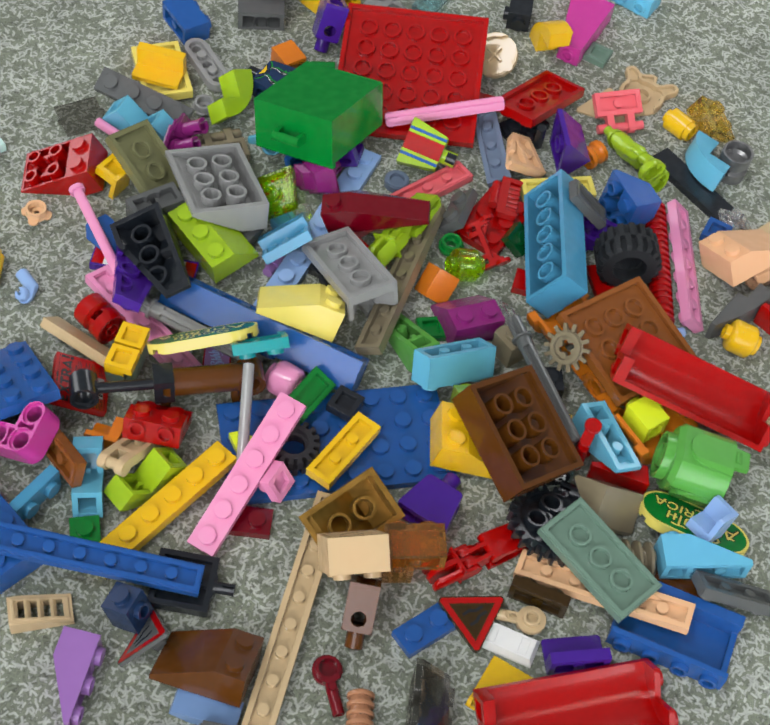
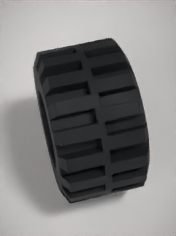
[593,222,662,286]

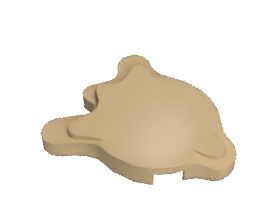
[619,66,679,118]

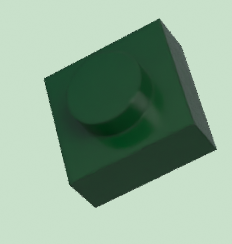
[501,222,525,258]

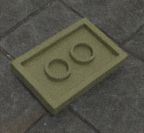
[104,119,180,193]

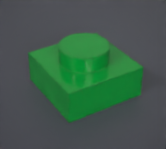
[69,515,101,542]

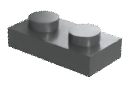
[439,188,478,235]

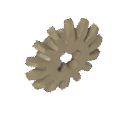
[544,323,591,373]

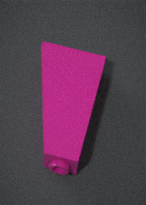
[556,0,615,67]

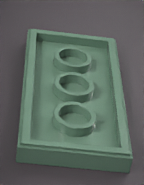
[537,497,663,624]

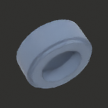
[384,170,409,193]

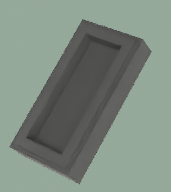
[569,179,606,230]

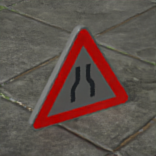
[117,609,169,667]

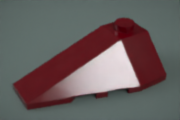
[320,190,431,233]

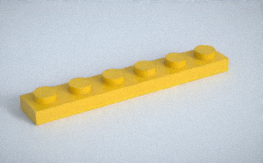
[100,441,236,579]

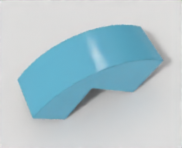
[102,95,174,141]
[685,130,731,192]
[71,436,104,517]

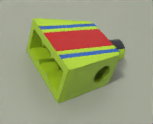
[396,117,458,172]

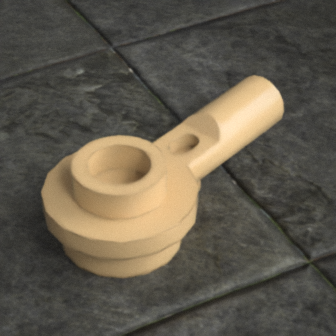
[495,606,546,635]

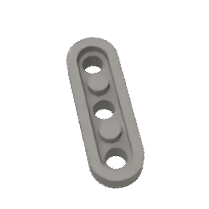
[184,38,228,92]

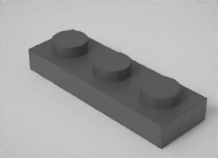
[690,569,770,617]

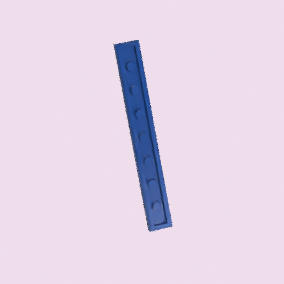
[0,521,205,597]

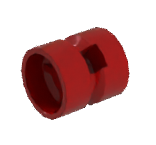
[74,293,126,344]

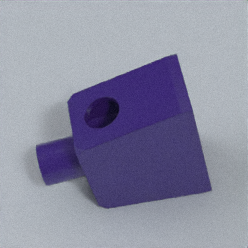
[312,0,349,53]
[398,472,463,544]

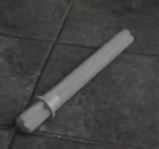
[140,297,264,363]

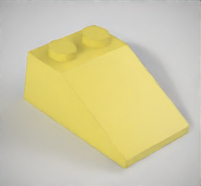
[256,284,345,342]

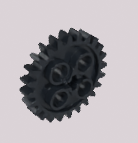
[506,485,579,568]

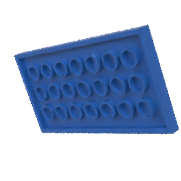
[216,385,457,505]

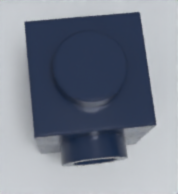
[101,581,154,635]

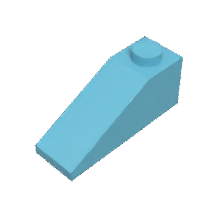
[572,401,642,473]
[654,531,753,579]

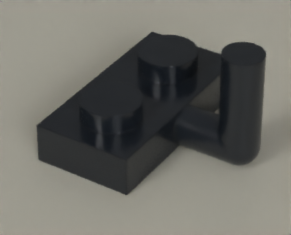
[499,118,550,149]

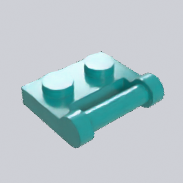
[230,331,290,360]

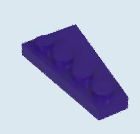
[112,245,153,313]

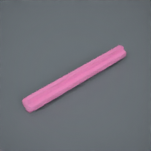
[385,96,505,127]

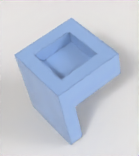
[685,495,739,543]

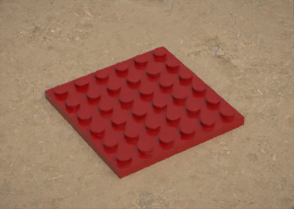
[338,3,489,148]

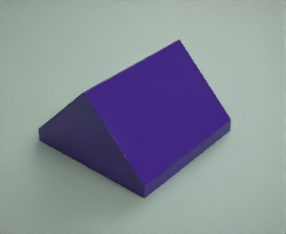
[549,109,590,174]

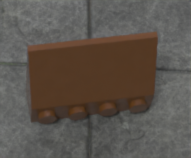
[451,364,584,502]

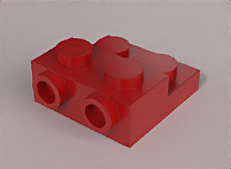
[122,401,193,449]

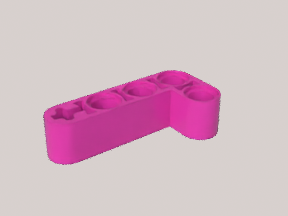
[0,401,60,464]

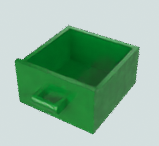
[254,61,383,169]

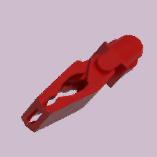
[420,523,528,592]

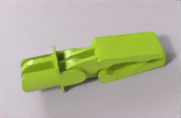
[368,192,441,267]

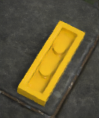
[306,411,381,490]

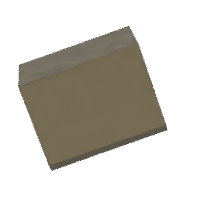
[574,475,644,536]

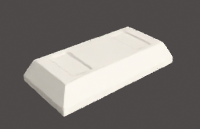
[482,622,540,668]

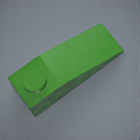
[389,314,440,373]

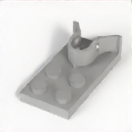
[302,226,398,322]

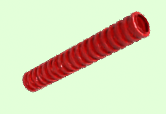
[645,203,675,323]

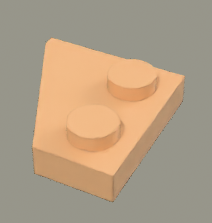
[505,132,546,178]

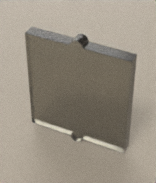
[54,96,104,137]

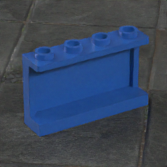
[605,581,746,690]

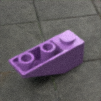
[53,626,106,725]

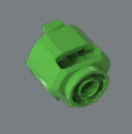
[650,424,751,508]

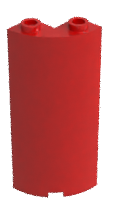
[610,323,770,453]
[473,658,679,725]

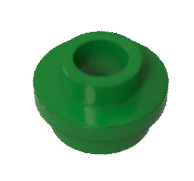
[438,233,464,257]

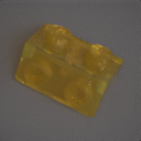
[686,95,735,143]

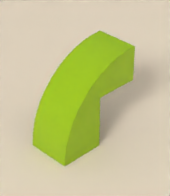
[207,69,253,125]
[103,447,187,512]

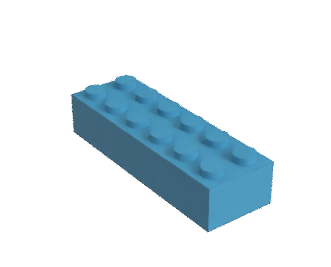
[524,169,588,318]

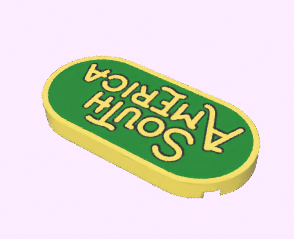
[146,322,259,355]
[638,491,749,556]

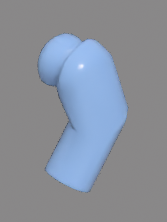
[15,268,39,304]

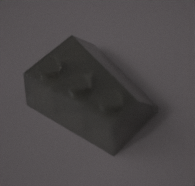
[405,658,455,725]

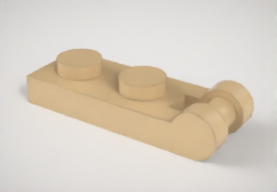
[96,438,162,477]

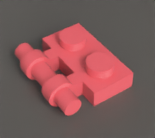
[592,89,644,134]

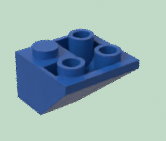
[598,169,662,225]

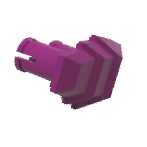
[163,113,209,150]
[284,161,342,194]

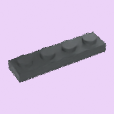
[94,67,194,120]

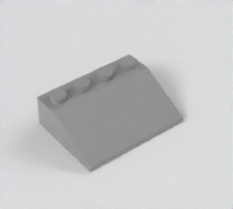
[165,143,269,232]

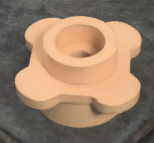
[21,200,52,226]

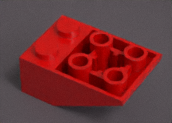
[21,133,108,195]

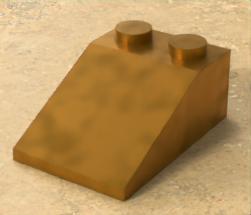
[298,467,405,545]

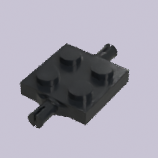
[147,547,236,618]

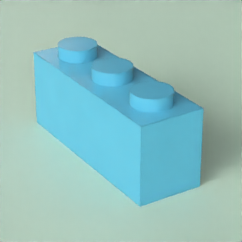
[411,337,497,391]

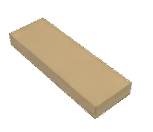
[40,316,110,367]

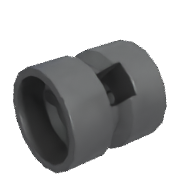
[719,140,754,185]

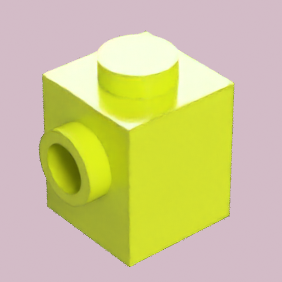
[622,396,670,443]

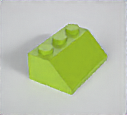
[167,202,259,284]

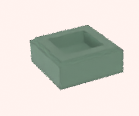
[582,42,613,69]

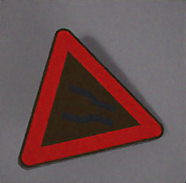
[438,596,504,653]

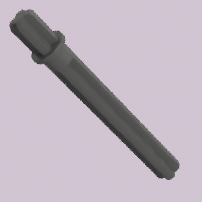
[506,314,581,444]

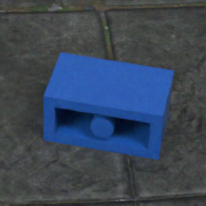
[162,0,212,45]

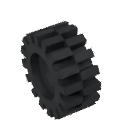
[275,420,320,476]

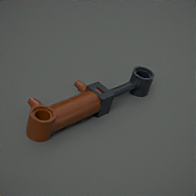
[69,357,266,409]

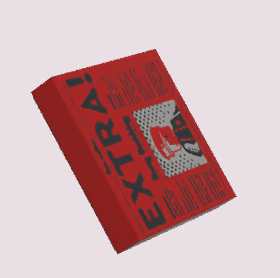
[48,351,108,417]

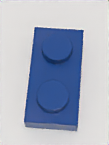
[391,603,456,659]

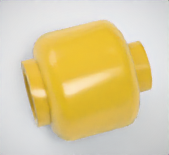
[720,319,762,358]

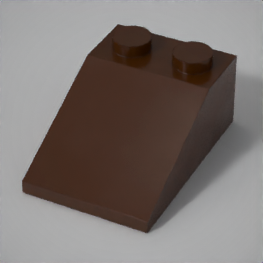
[149,628,264,708]

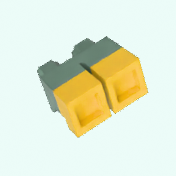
[104,321,150,381]

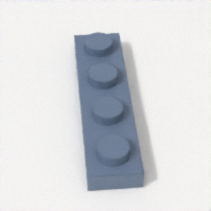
[475,111,512,189]

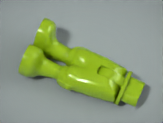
[603,126,669,193]

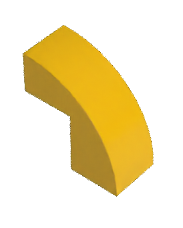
[529,20,573,51]

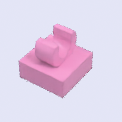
[258,460,295,503]

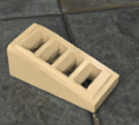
[6,593,75,634]

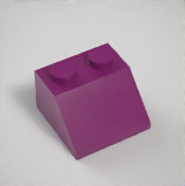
[431,295,506,343]

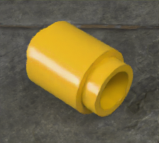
[662,108,698,142]

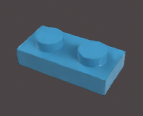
[9,464,61,521]

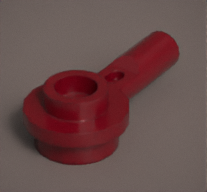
[311,655,345,718]

